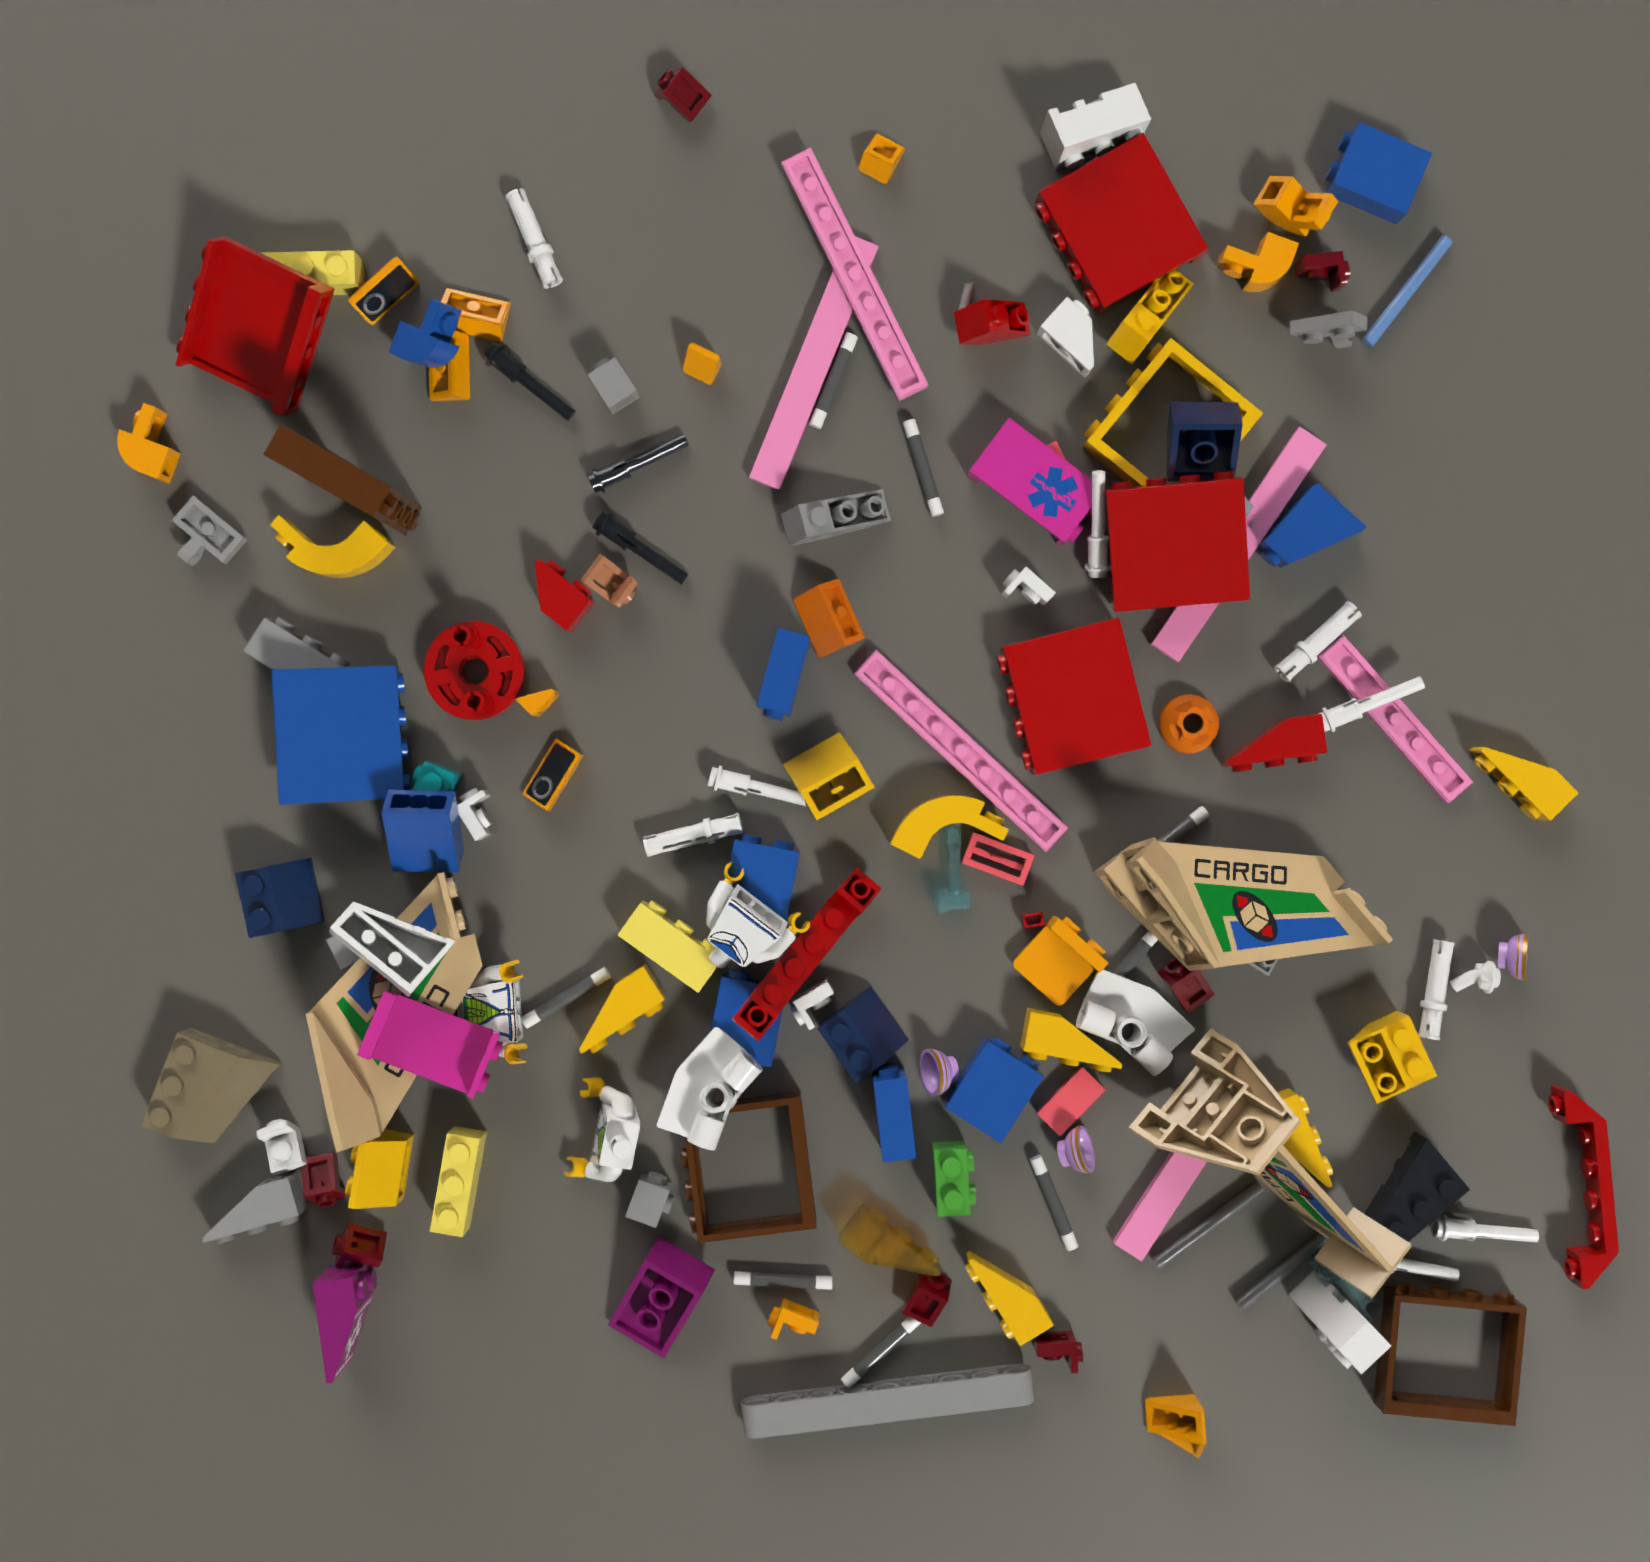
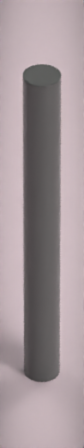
[1152,1181,1265,1269]
[1234,1233,1328,1311]

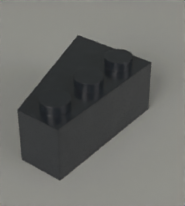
[1364,1131,1470,1242]

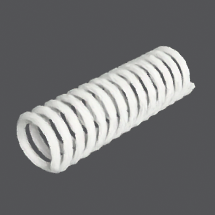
[959,282,974,309]

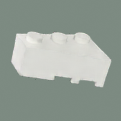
[1040,83,1151,170]
[329,902,456,997]
[1288,1268,1391,1374]

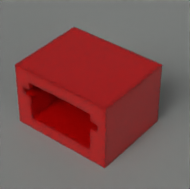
[1021,911,1045,928]

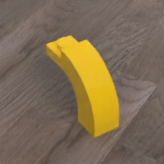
[270,515,396,578]
[890,795,1009,859]

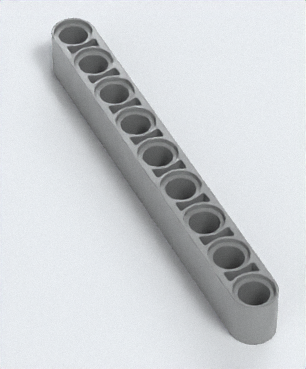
[741,1364,1035,1439]

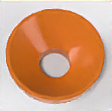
[1158,694,1219,754]

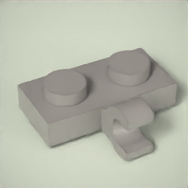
[1290,310,1367,349]
[172,495,247,566]

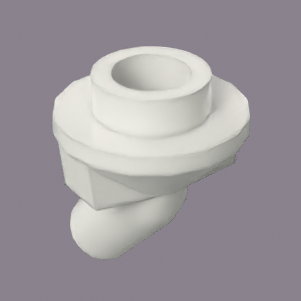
[1450,961,1501,994]

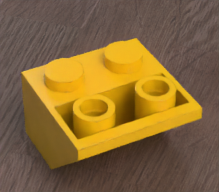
[782,732,875,821]
[1347,1011,1437,1104]
[345,1129,414,1209]

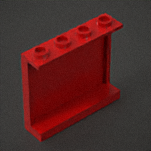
[1035,132,1209,316]
[175,236,335,417]
[1105,471,1250,612]
[997,617,1152,775]

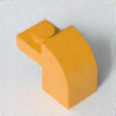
[1253,176,1338,237]
[1216,232,1299,292]
[117,403,181,484]

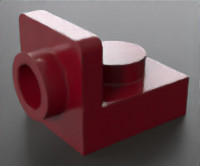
[654,67,712,122]
[1295,251,1350,292]
[1158,958,1214,1013]
[301,1152,346,1207]
[332,1223,387,1268]
[902,1266,952,1327]
[1033,1331,1083,1374]

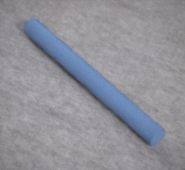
[1361,235,1453,348]

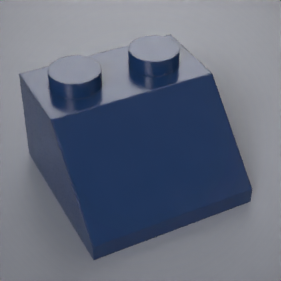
[1166,402,1243,482]
[235,857,325,938]
[817,986,909,1083]

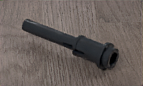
[482,342,576,421]
[587,434,689,493]
[592,512,689,585]

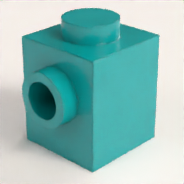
[411,761,463,792]

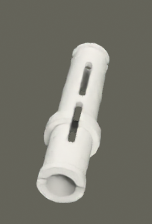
[505,188,563,289]
[1274,601,1362,682]
[643,813,744,857]
[1418,939,1455,1040]

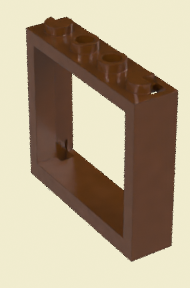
[263,424,422,536]
[681,1091,817,1243]
[1373,1282,1527,1426]

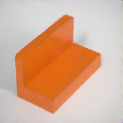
[793,578,865,658]

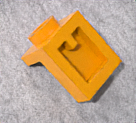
[767,1298,820,1340]

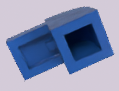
[389,298,462,368]

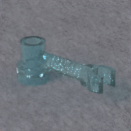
[934,826,971,914]
[1310,1249,1382,1319]

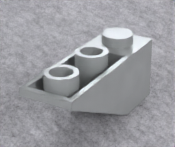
[781,489,891,546]
[243,617,351,669]
[202,1170,308,1244]

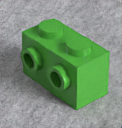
[931,1141,976,1217]

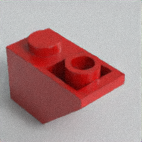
[953,299,1031,345]
[535,559,595,633]

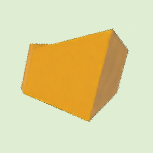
[1145,1394,1207,1459]

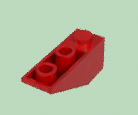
[1221,714,1328,772]

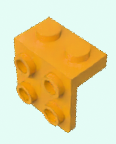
[1013,916,1108,1006]

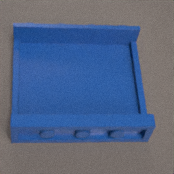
[271,665,410,805]

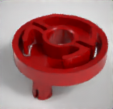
[424,621,526,721]

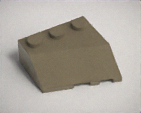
[140,1027,281,1143]

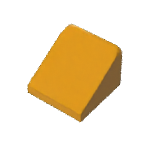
[858,133,905,184]
[683,342,722,385]
[515,689,560,717]

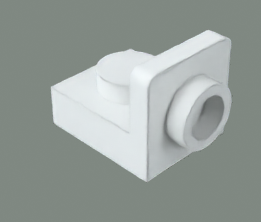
[1001,567,1056,606]
[457,788,492,841]
[791,978,834,1030]
[256,1119,307,1176]

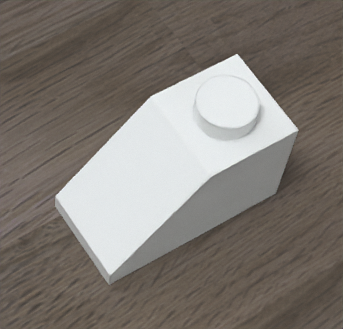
[1037,297,1094,378]

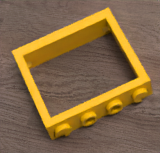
[1083,338,1263,487]

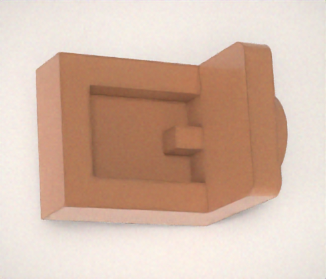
[581,554,638,608]

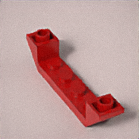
[732,867,882,1042]
[1548,1085,1619,1289]

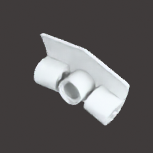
[1076,970,1195,1076]
[657,1027,763,1150]

